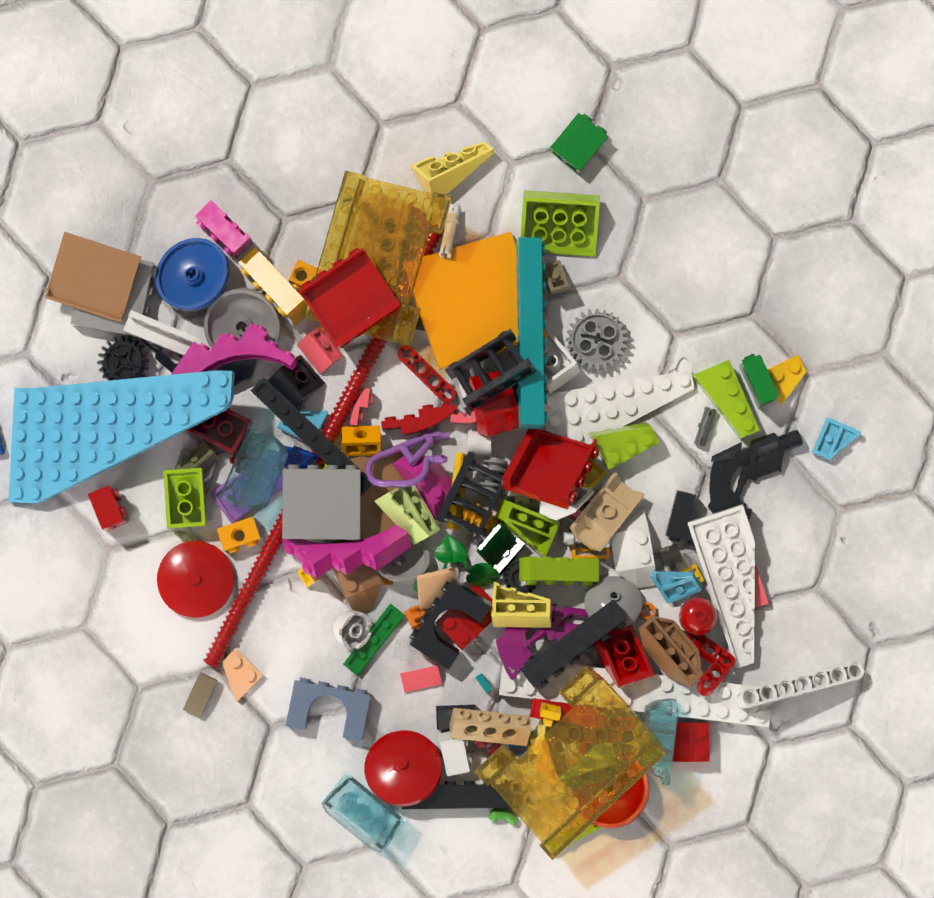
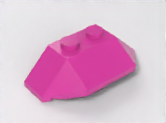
[393,454,452,526]

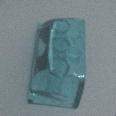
[219,427,288,510]
[636,698,678,785]
[321,772,407,853]

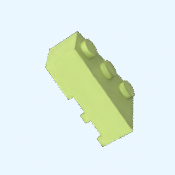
[375,485,440,545]

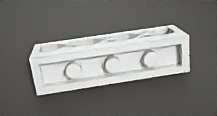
[123,310,203,356]

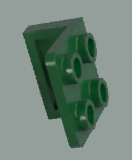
[476,522,526,574]

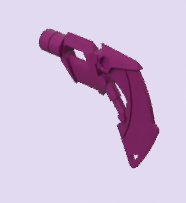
[496,604,589,680]

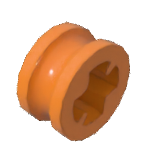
[639,602,656,620]

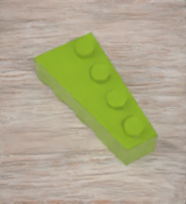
[693,360,760,439]

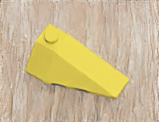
[411,142,495,200]

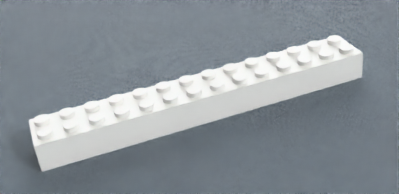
[499,659,772,727]

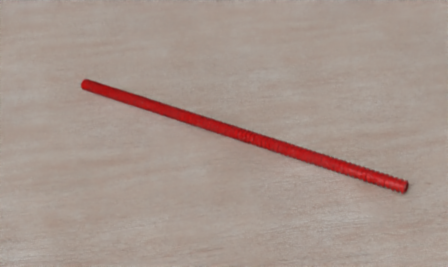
[203,222,444,668]

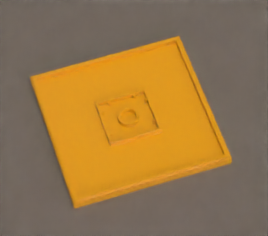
[403,232,548,370]

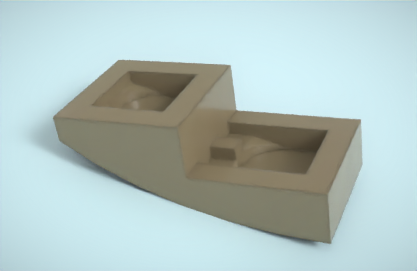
[183,672,218,718]

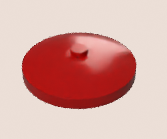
[157,541,234,618]
[364,730,442,807]
[573,752,650,829]

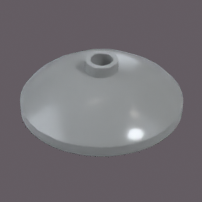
[377,540,430,583]
[584,576,642,630]

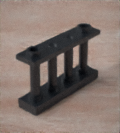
[445,329,537,412]
[435,451,503,543]

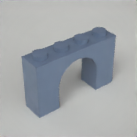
[285,677,371,741]

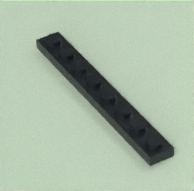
[250,377,373,497]

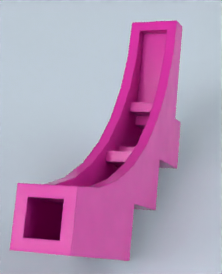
[171,323,297,375]
[283,525,411,579]

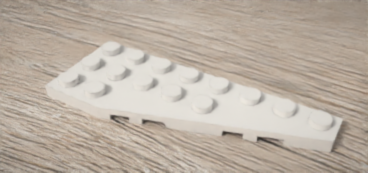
[544,370,695,444]
[687,504,755,669]

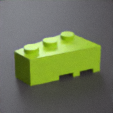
[588,422,660,470]

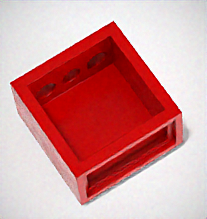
[88,485,129,532]

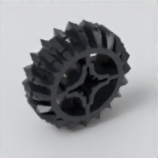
[97,336,150,381]

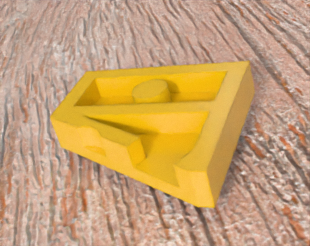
[768,355,807,405]

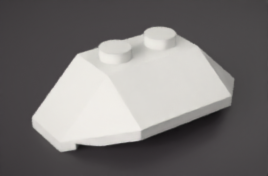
[610,509,655,588]

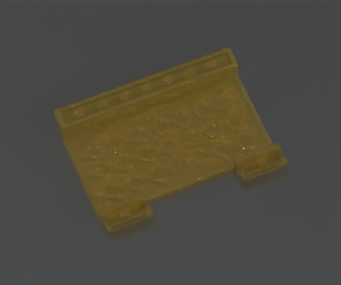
[304,170,452,346]
[474,665,667,860]

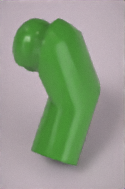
[488,808,518,825]

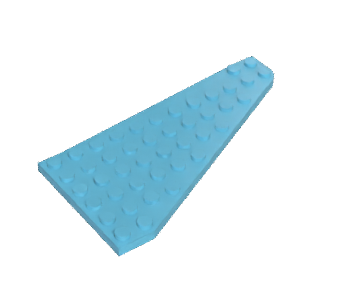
[8,371,235,503]

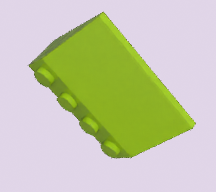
[521,190,600,257]

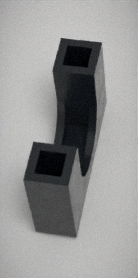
[665,490,752,546]
[409,578,491,670]

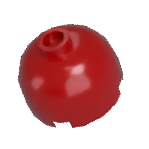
[679,597,717,636]

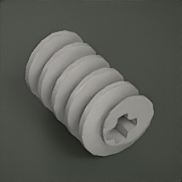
[477,456,508,495]

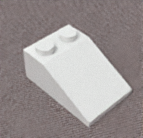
[515,326,580,394]

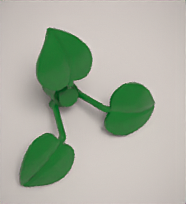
[413,534,501,592]

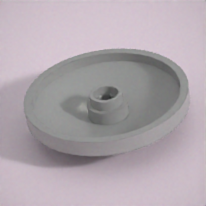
[204,288,281,362]

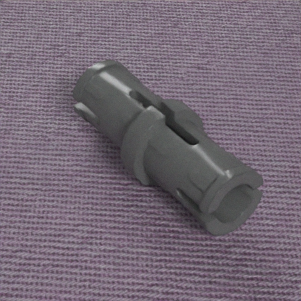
[694,407,717,447]

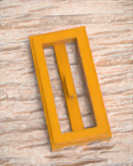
[571,543,610,559]

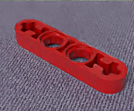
[398,345,456,403]

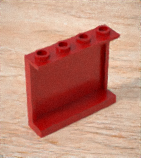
[298,248,402,350]
[502,429,600,510]

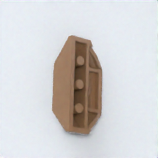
[332,539,382,613]
[639,615,703,687]

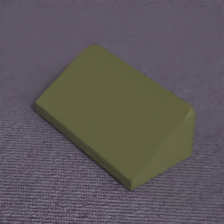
[175,441,219,473]

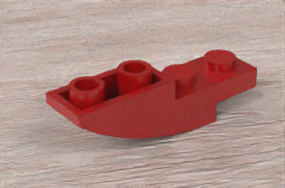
[381,402,457,436]

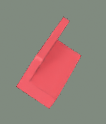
[297,327,343,374]

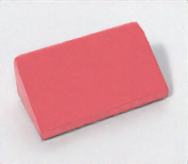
[400,665,442,692]

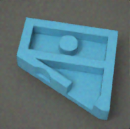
[811,417,861,460]
[650,571,702,603]

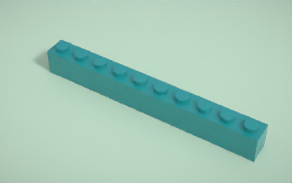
[516,237,548,429]

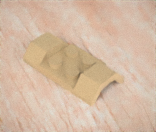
[570,471,645,551]

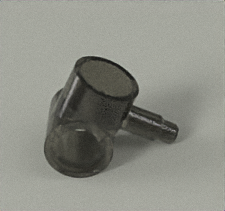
[658,544,683,572]

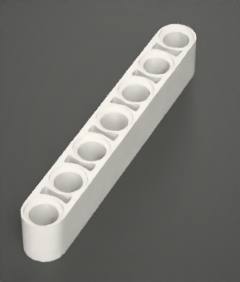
[736,662,864,709]

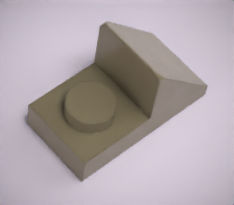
[544,260,570,294]

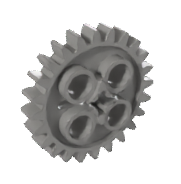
[566,308,628,371]

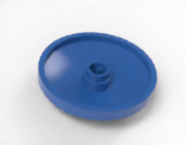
[155,238,230,312]

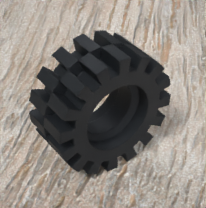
[504,561,538,594]

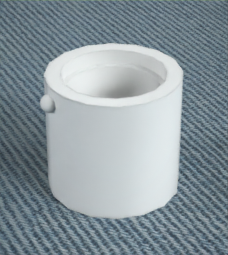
[468,429,491,456]

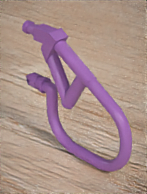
[365,429,450,487]

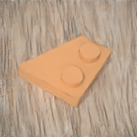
[222,648,263,702]

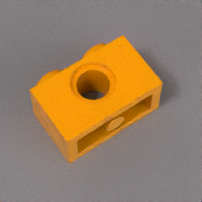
[342,425,381,456]
[217,517,261,554]

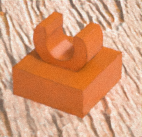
[404,605,425,630]

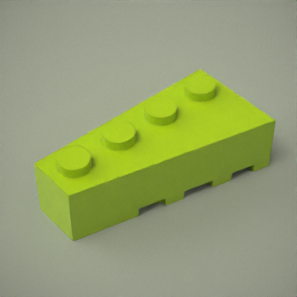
[519,556,599,586]

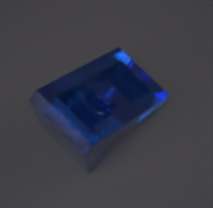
[276,445,318,469]

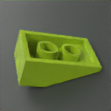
[163,468,208,529]

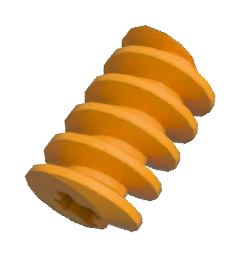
[461,499,501,534]

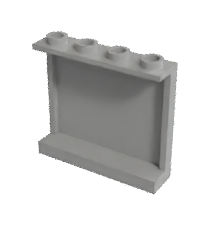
[70,260,157,339]
[282,465,362,540]

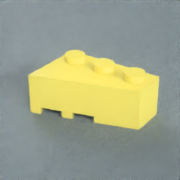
[491,582,552,628]

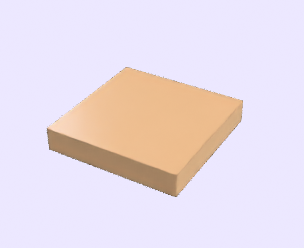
[417,567,456,610]

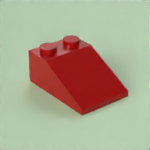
[469,371,519,436]
[435,586,493,650]
[595,625,654,688]
[649,722,710,762]

